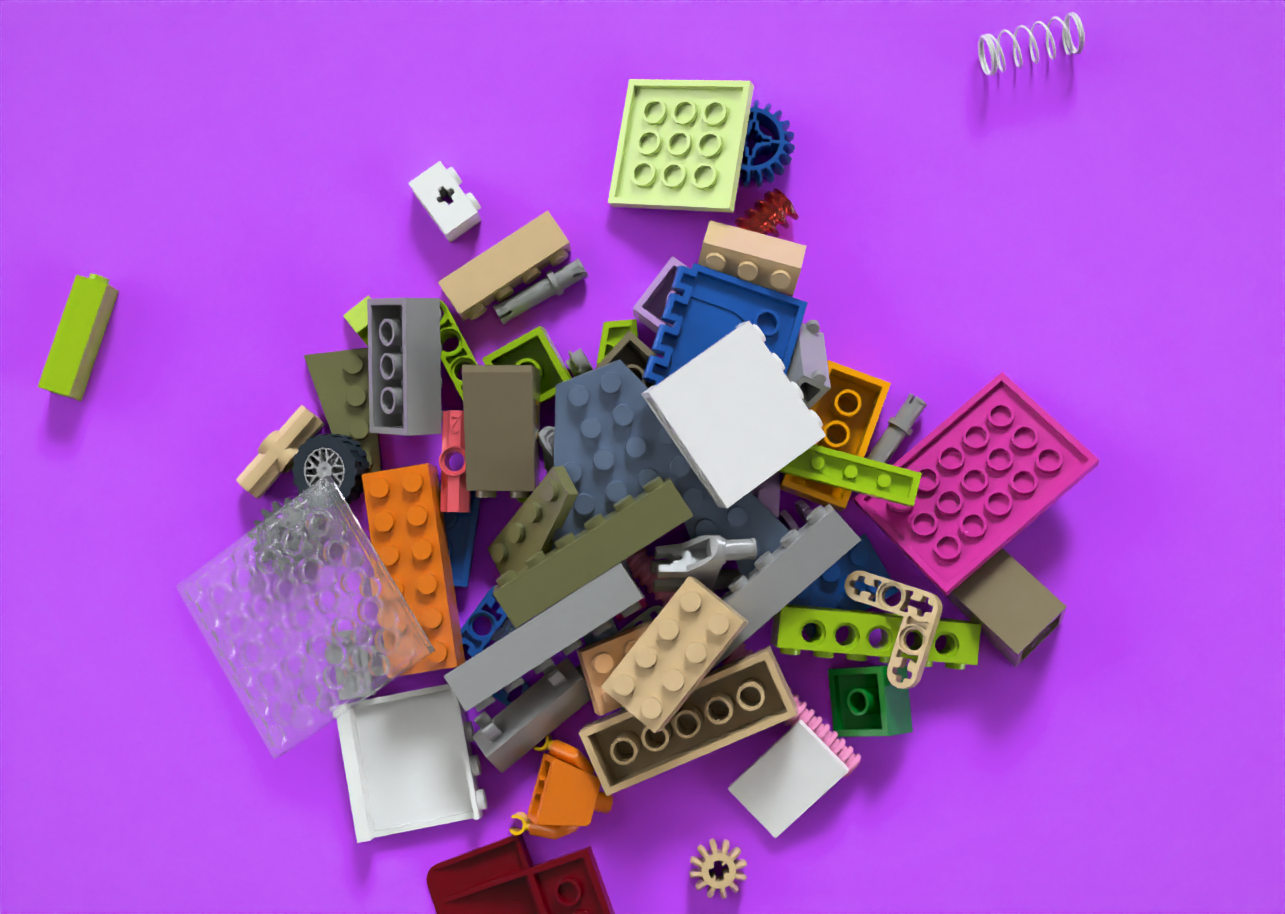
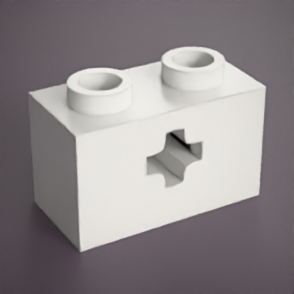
[408,161,481,243]

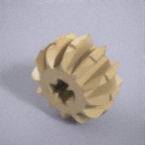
[689,838,747,899]

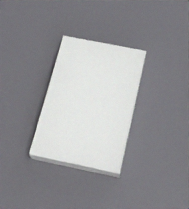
[728,719,849,839]

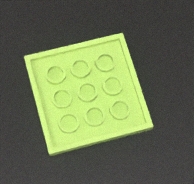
[608,79,754,213]

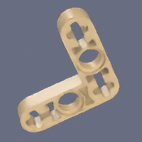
[844,570,943,689]

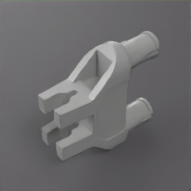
[650,535,757,593]

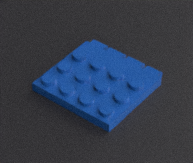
[642,263,808,385]

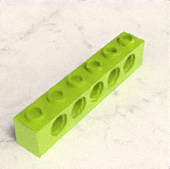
[771,604,981,670]

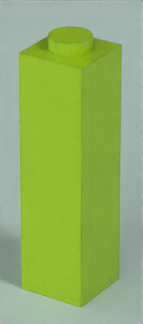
[38,273,119,401]

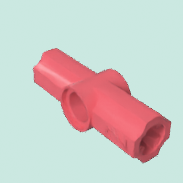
[439,410,471,513]

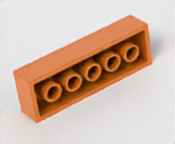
[362,463,465,678]

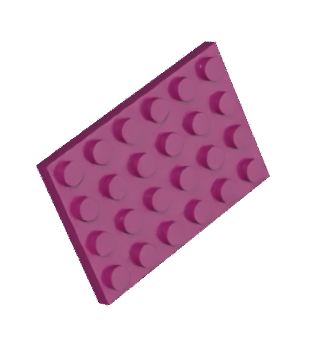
[853,372,1099,596]

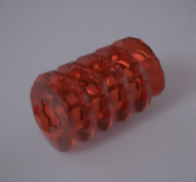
[730,188,799,238]

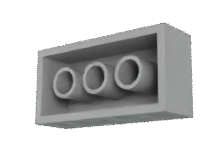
[367,298,443,436]

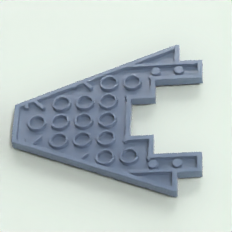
[550,359,789,646]

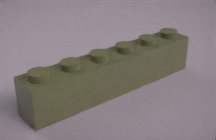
[493,476,693,628]

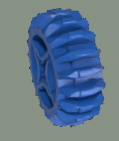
[739,99,795,188]

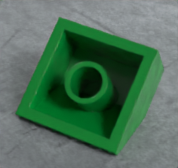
[828,665,913,737]

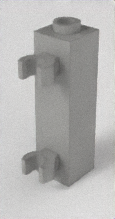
[472,657,591,773]

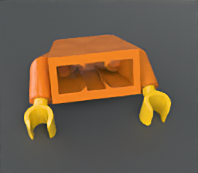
[509,734,613,840]

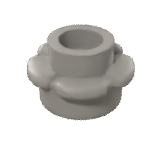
[565,348,594,377]

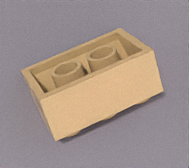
[698,220,806,297]

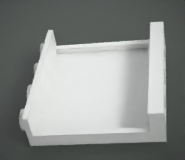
[641,321,826,508]
[334,684,487,843]

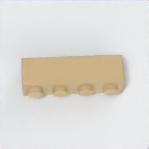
[438,210,571,321]

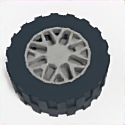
[292,434,370,508]

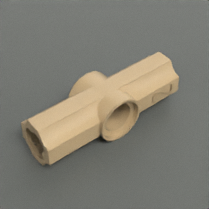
[236,404,325,499]

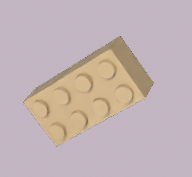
[601,576,749,733]

